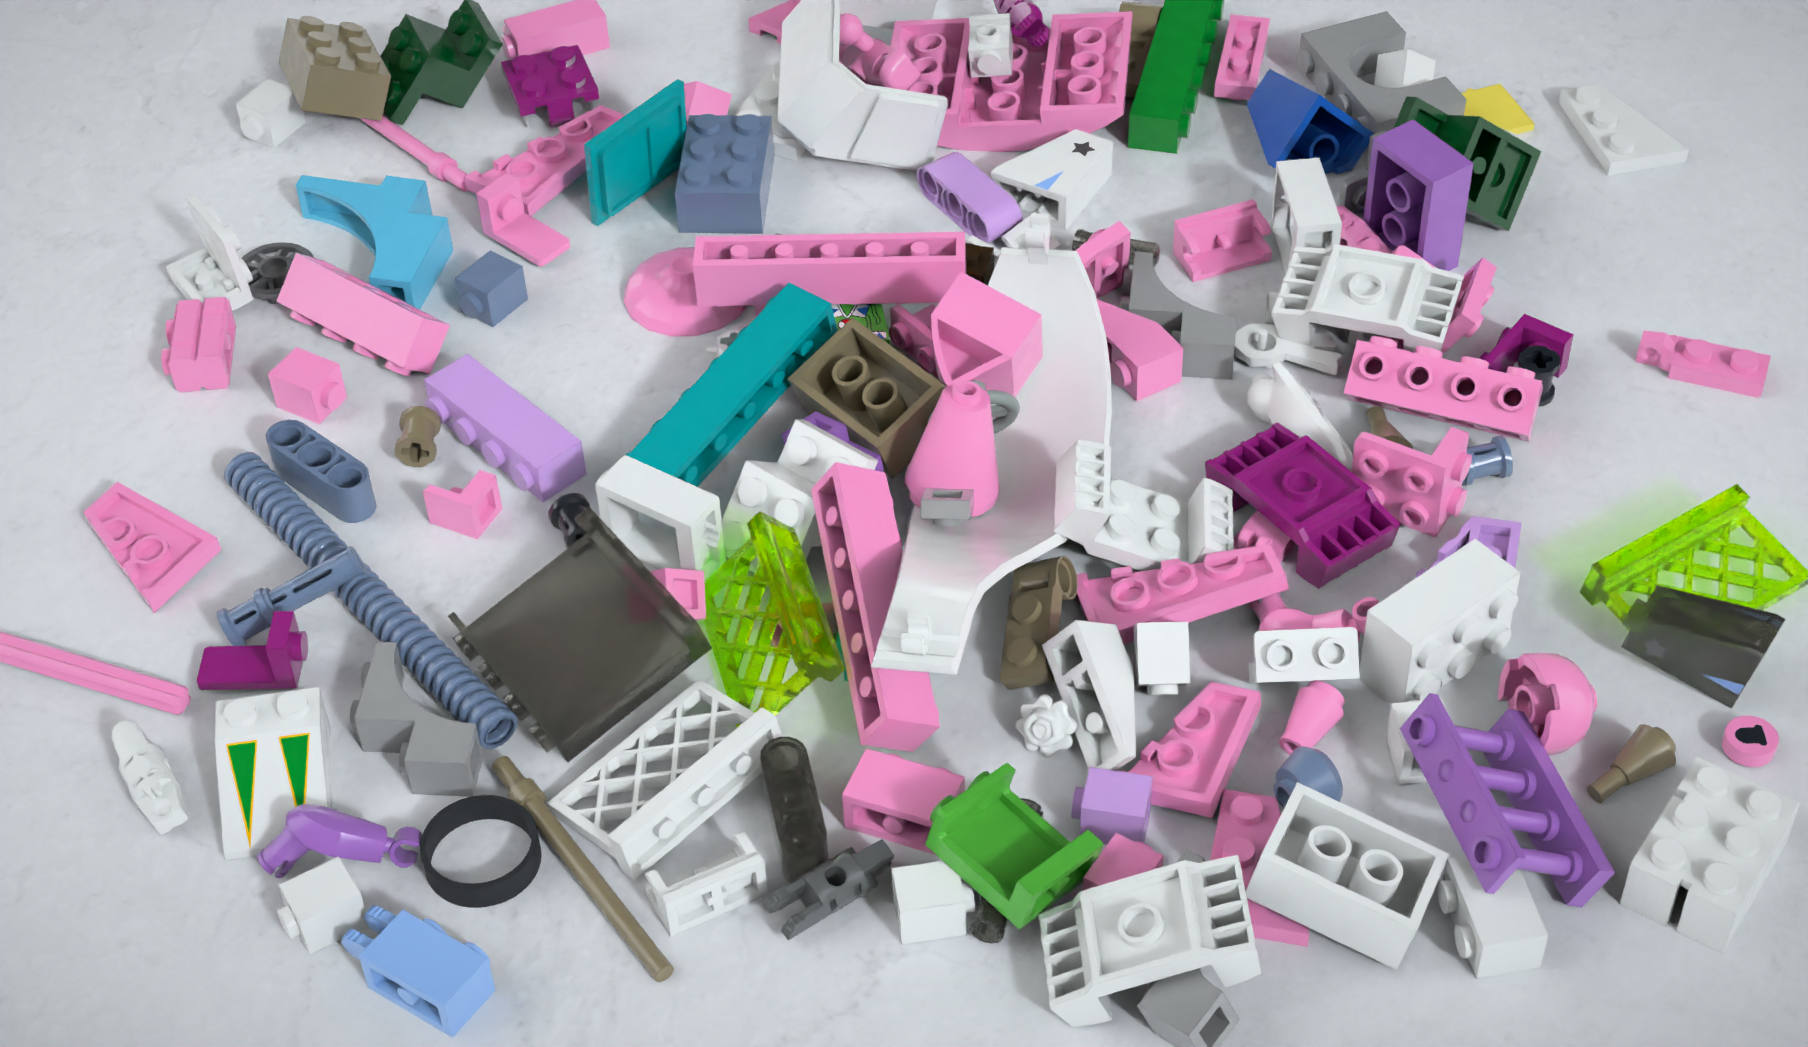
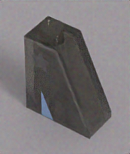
[1621,585,1785,709]

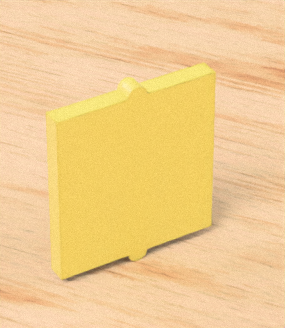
[1462,84,1535,134]

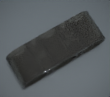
[760,736,829,883]

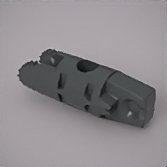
[761,839,894,940]

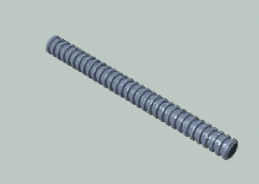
[224,452,518,749]

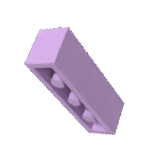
[424,354,587,502]

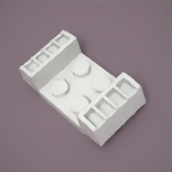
[1271,244,1464,352]
[1053,440,1234,571]
[1038,855,1261,1028]

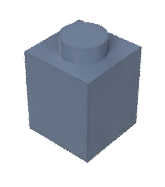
[455,250,528,327]

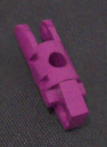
[993,0,1050,47]

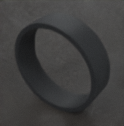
[420,795,542,908]

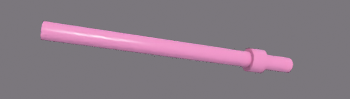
[359,116,468,192]

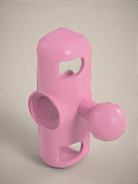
[839,13,921,90]

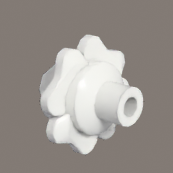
[1016,694,1078,757]

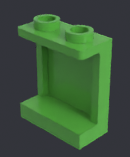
[925,763,1104,930]

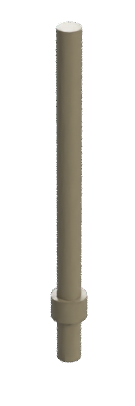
[492,756,674,982]

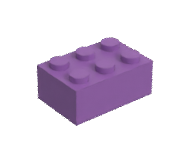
[1363,120,1473,271]

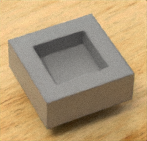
[921,488,974,526]

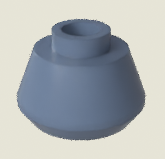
[1274,746,1343,808]

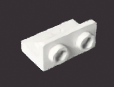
[1248,627,1360,683]

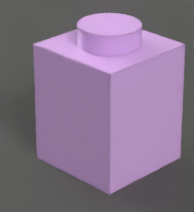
[1071,767,1153,845]

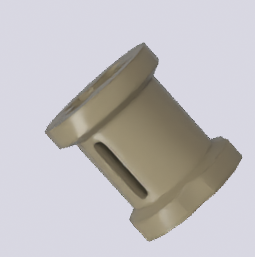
[394,406,441,467]

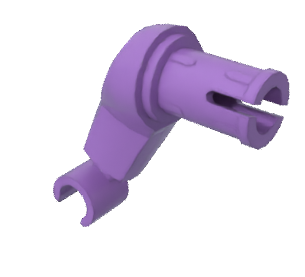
[257,804,422,878]

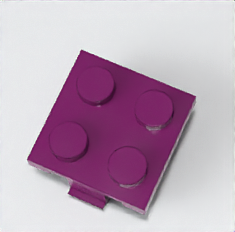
[501,45,599,128]

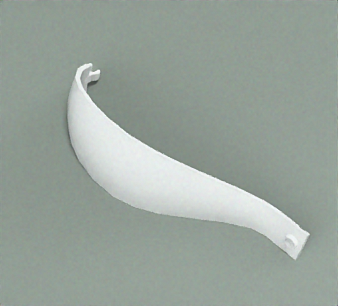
[871,213,1112,675]

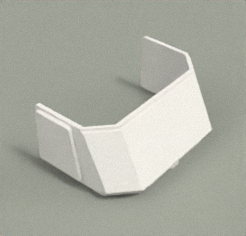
[777,0,948,171]

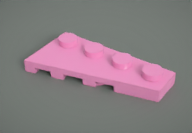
[464,105,625,216]
[1076,544,1289,644]

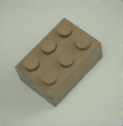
[279,16,391,121]
[787,317,945,479]

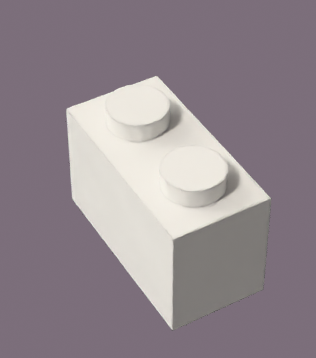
[1437,854,1548,979]

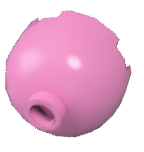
[1498,653,1597,756]

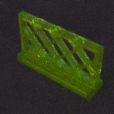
[1580,484,1808,668]
[703,511,845,727]

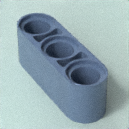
[266,419,377,523]

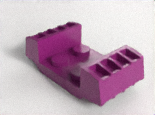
[1205,422,1400,589]

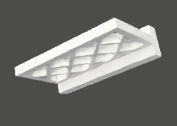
[547,679,787,881]

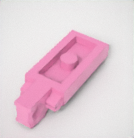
[1636,331,1771,398]

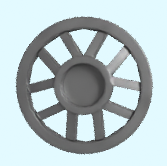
[242,242,314,304]

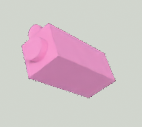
[501,0,610,60]

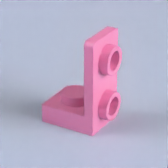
[476,173,570,267]

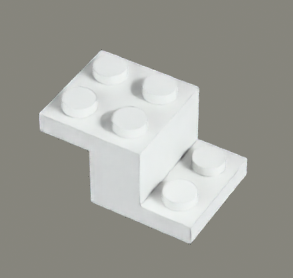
[722,419,878,590]

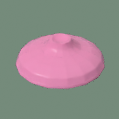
[624,247,746,336]

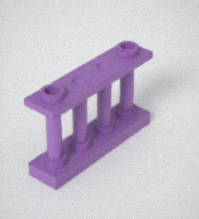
[1400,693,1615,908]

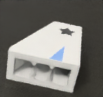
[991,129,1113,230]

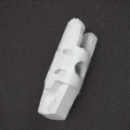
[111,720,188,835]

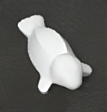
[1247,361,1353,472]

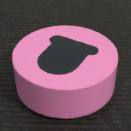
[1722,716,1779,767]

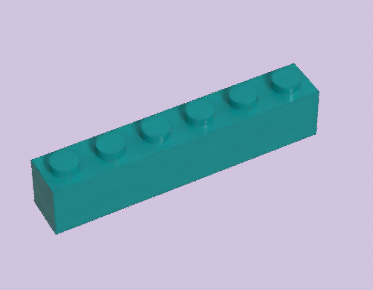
[625,282,838,487]

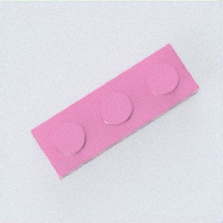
[1214,14,1270,101]

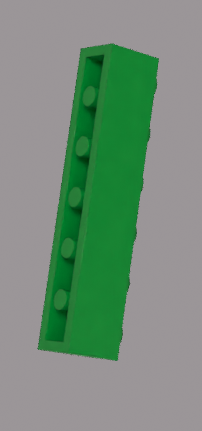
[1128,0,1225,154]

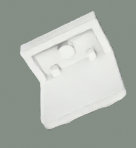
[166,195,254,311]

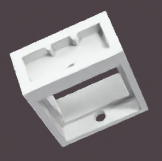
[1271,158,1342,275]
[595,455,727,587]

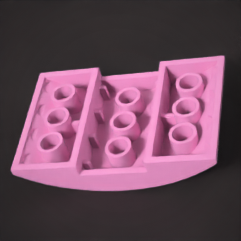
[890,11,1133,152]

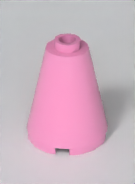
[904,381,999,517]

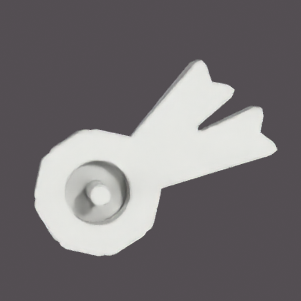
[1235,323,1343,375]

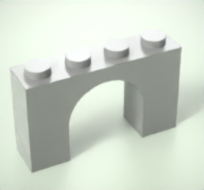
[1296,11,1466,149]

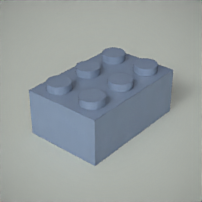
[675,114,775,234]

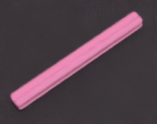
[0,631,191,715]

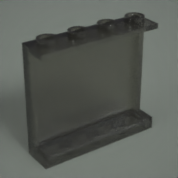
[448,507,712,762]

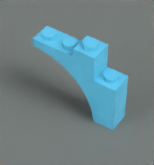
[295,175,454,309]

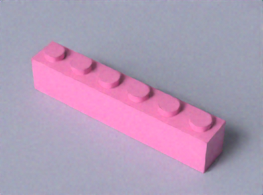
[693,232,966,307]
[811,462,940,752]

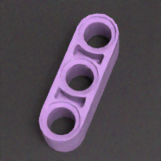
[917,152,1023,244]

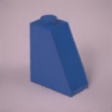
[1247,69,1374,174]

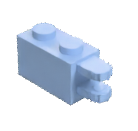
[341,905,495,1038]

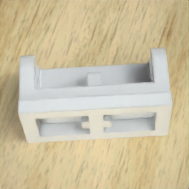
[645,831,768,937]

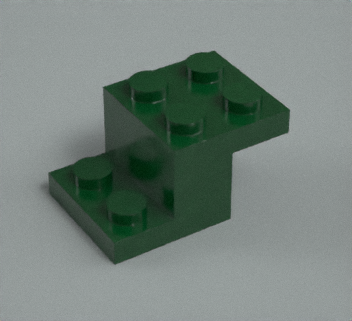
[380,0,503,125]
[1393,96,1542,231]

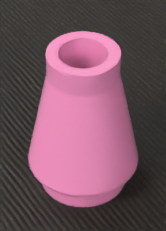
[1279,680,1345,755]

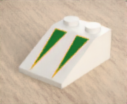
[215,687,332,860]

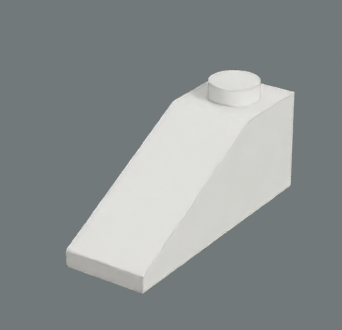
[1042,620,1136,771]

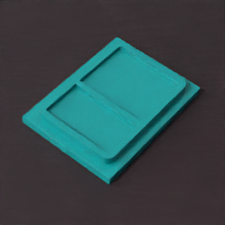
[584,79,687,226]

